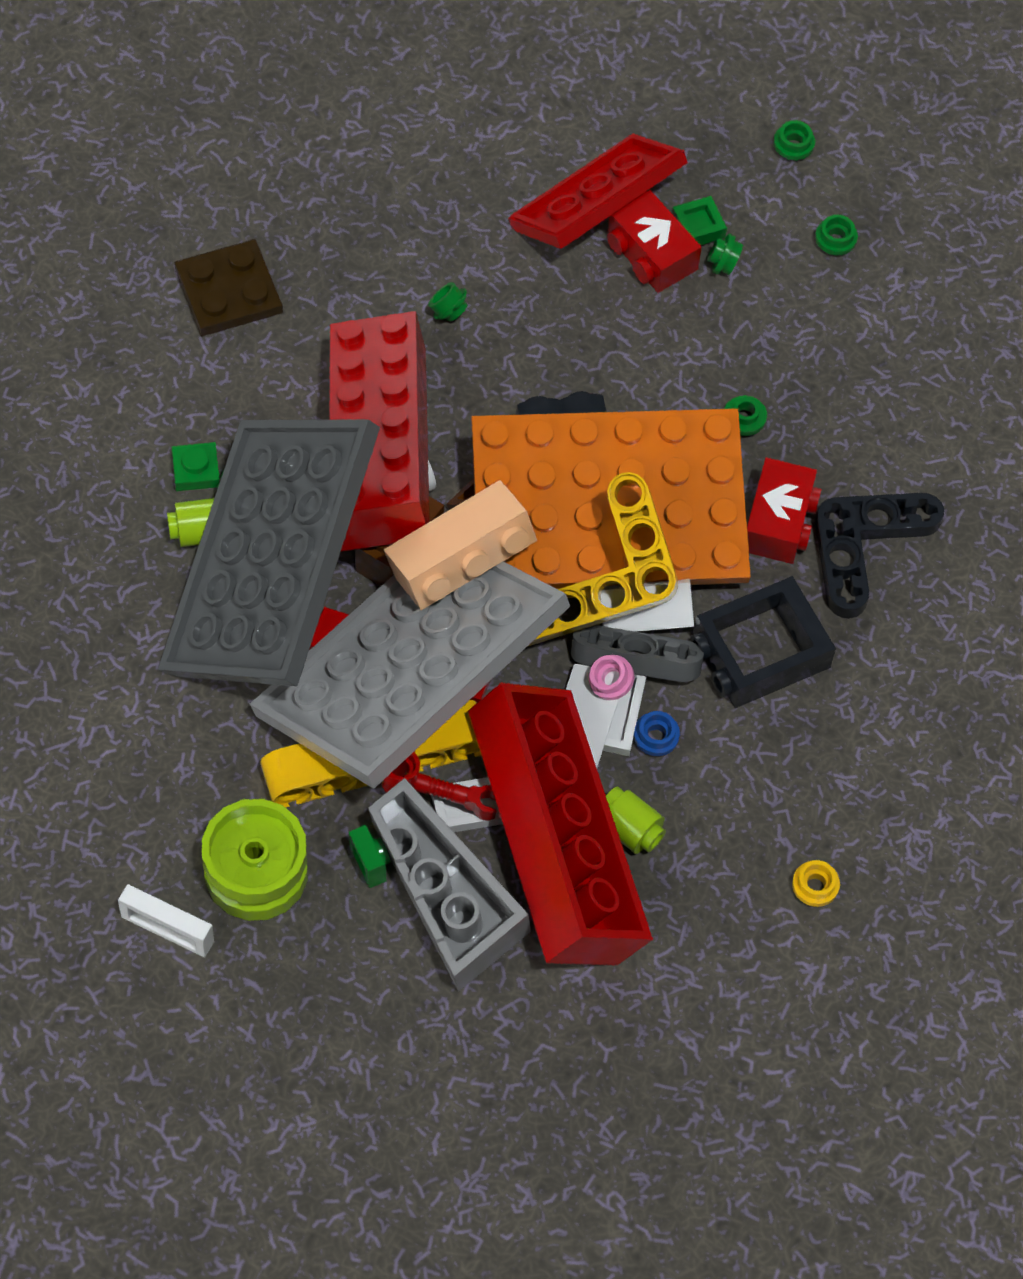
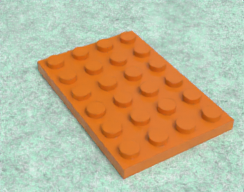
[471,408,751,589]

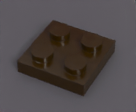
[174,239,283,337]

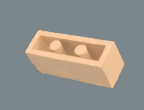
[383,480,538,611]

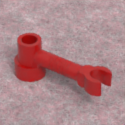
[382,752,497,821]

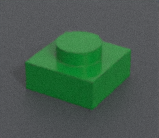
[672,196,727,245]
[172,442,220,491]
[348,824,391,888]

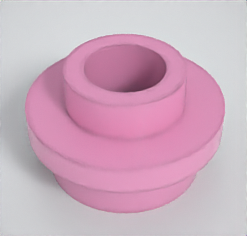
[589,655,635,700]

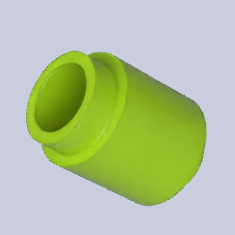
[167,498,215,547]
[606,786,666,854]

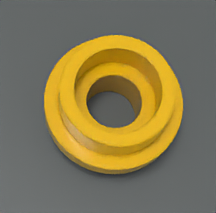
[792,860,840,907]

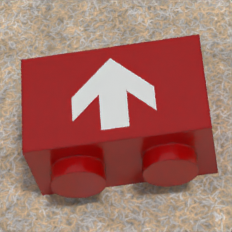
[607,190,702,293]
[747,457,822,564]

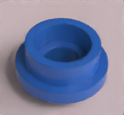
[634,711,680,756]

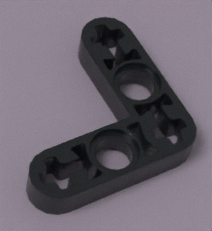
[815,493,944,619]

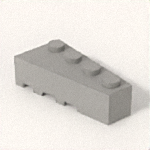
[368,778,531,991]

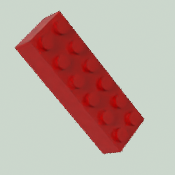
[329,311,430,551]
[468,682,653,965]

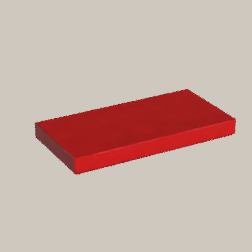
[508,134,688,249]

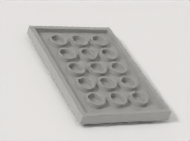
[250,561,570,789]

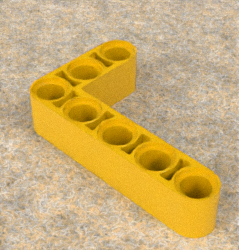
[527,472,678,647]

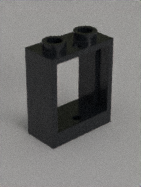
[691,576,836,708]

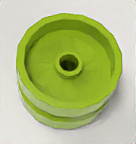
[202,799,308,921]

